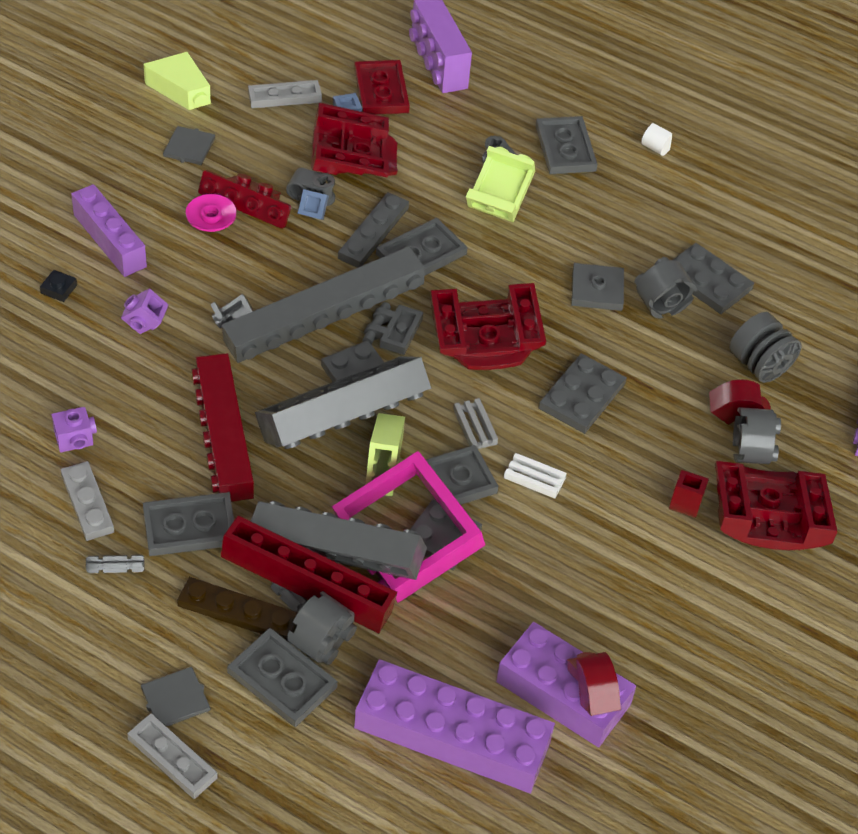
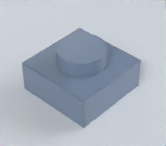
[333,93,362,112]
[297,189,329,220]

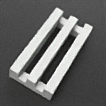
[504,453,567,499]

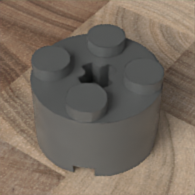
[635,257,697,319]
[733,407,781,464]
[288,592,357,665]

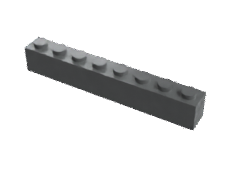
[222,246,425,363]

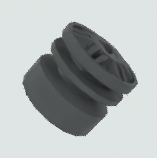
[729,312,802,383]

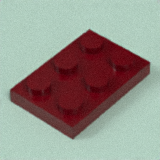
[354,60,410,115]

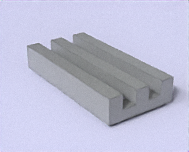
[453,398,498,449]

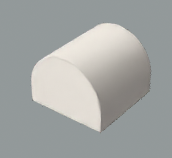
[642,123,672,156]

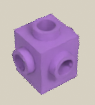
[121,288,168,334]
[51,407,97,453]

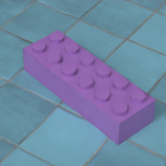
[354,659,555,794]

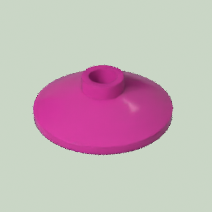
[186,194,236,232]

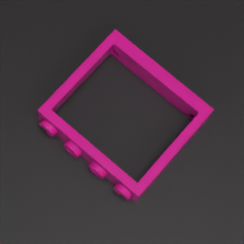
[332,451,485,603]

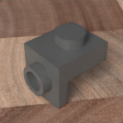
[210,294,254,328]

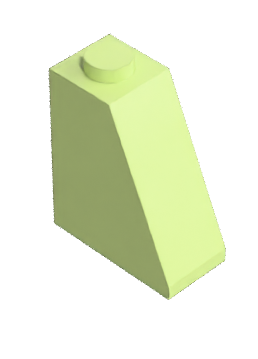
[143,52,211,110]
[365,413,405,496]

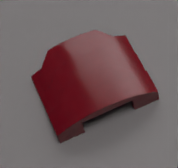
[311,103,398,177]
[430,283,546,370]
[715,461,837,550]

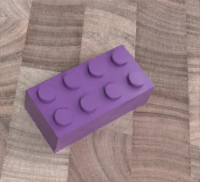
[409,0,472,93]
[496,621,636,748]

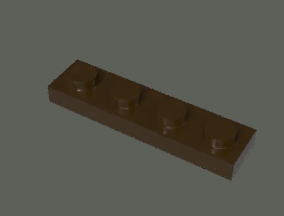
[177,576,298,642]

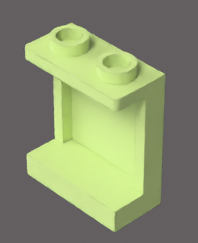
[466,146,535,222]

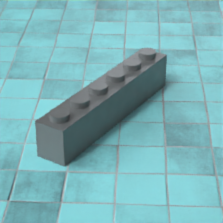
[251,501,427,580]

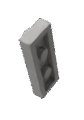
[248,80,322,108]
[60,461,114,541]
[127,714,218,799]

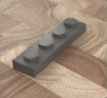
[338,192,409,268]

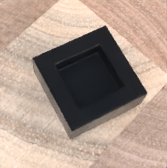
[40,270,77,302]

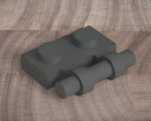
[363,302,423,355]

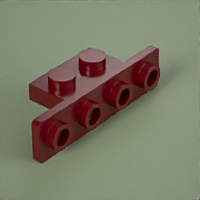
[198,170,291,229]

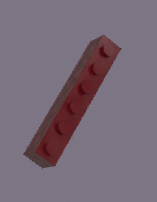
[191,353,254,502]
[221,515,397,634]

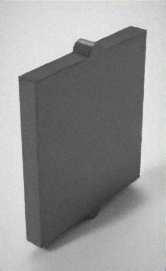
[163,126,215,165]
[141,667,210,727]

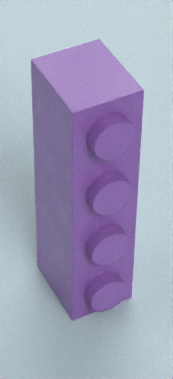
[71,184,147,277]

